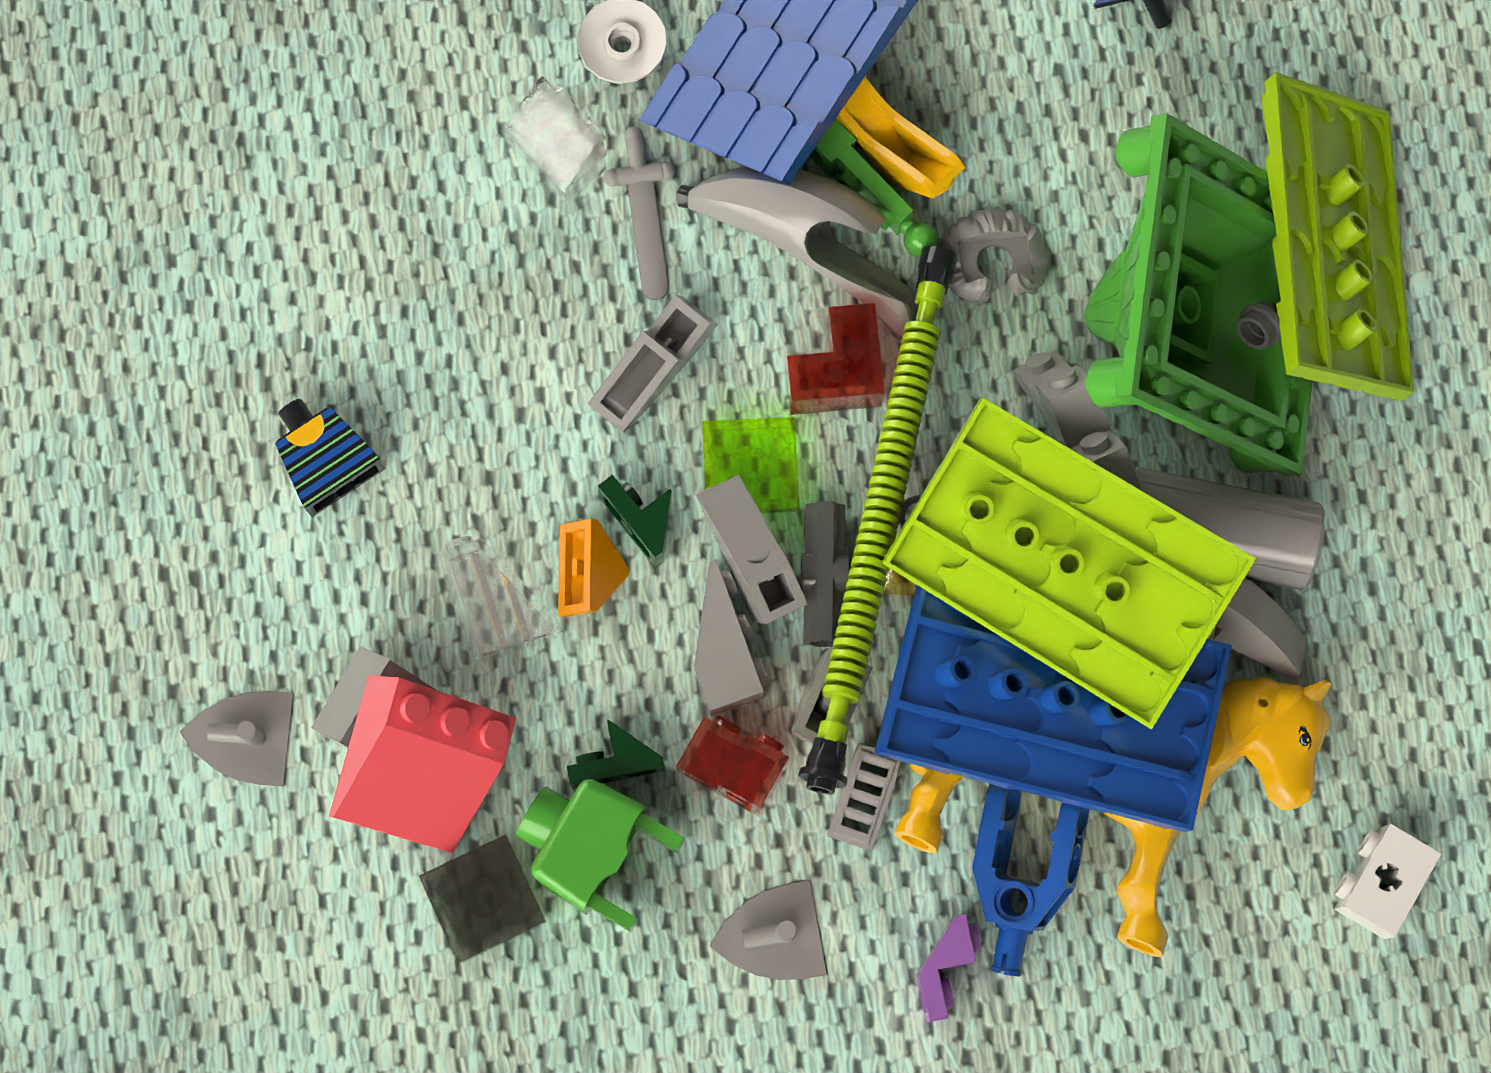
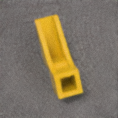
[836,76,965,199]

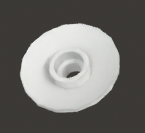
[577,0,667,84]

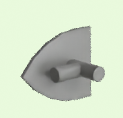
[180,691,293,787]
[710,880,827,980]

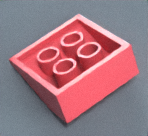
[329,675,517,853]

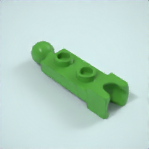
[809,119,939,257]

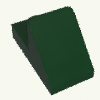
[598,474,672,569]
[567,720,665,790]

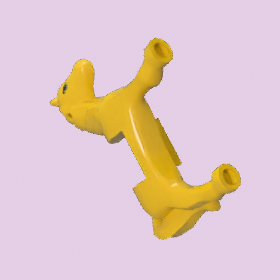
[894,676,1331,957]

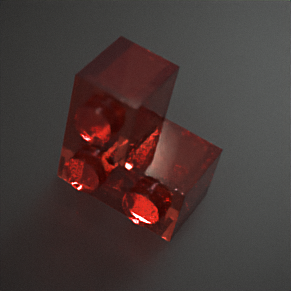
[786,303,885,415]
[676,716,789,817]

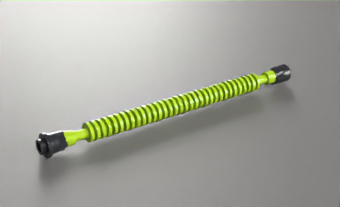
[798,246,957,795]

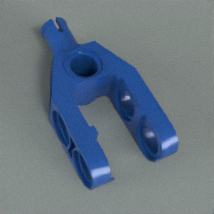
[972,784,1090,977]

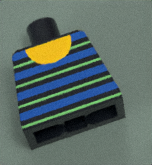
[275,399,385,517]

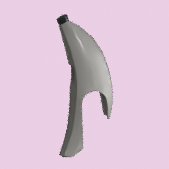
[676,166,916,340]

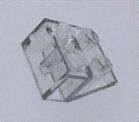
[505,76,607,206]

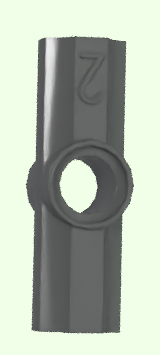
[800,501,849,647]

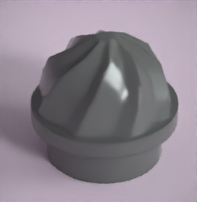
[1236,301,1281,349]

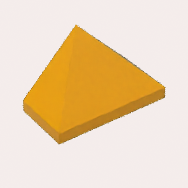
[558,518,629,617]

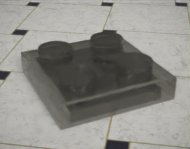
[419,834,547,964]

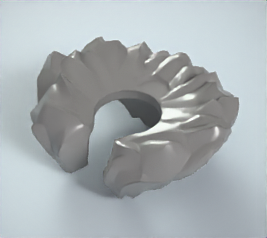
[940,206,1052,302]

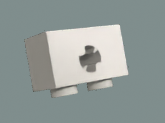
[1334,824,1441,939]

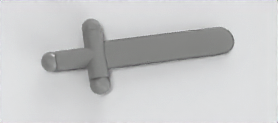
[604,126,675,300]

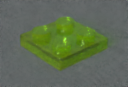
[702,417,800,513]

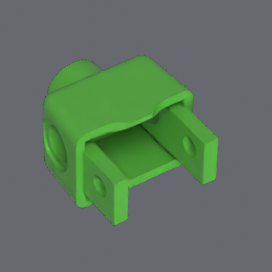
[516,779,685,933]

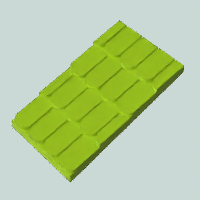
[1261,72,1414,401]
[882,397,1257,729]

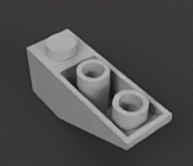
[696,475,808,625]
[694,560,769,717]

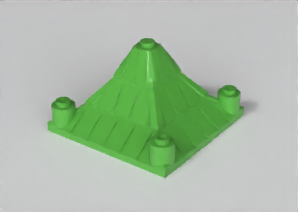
[1084,113,1313,476]

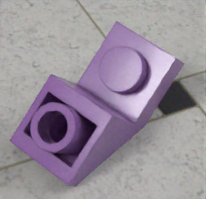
[916,914,982,1023]

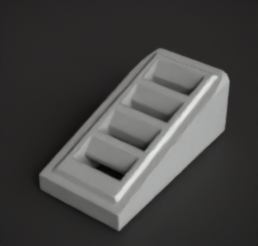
[827,743,902,852]

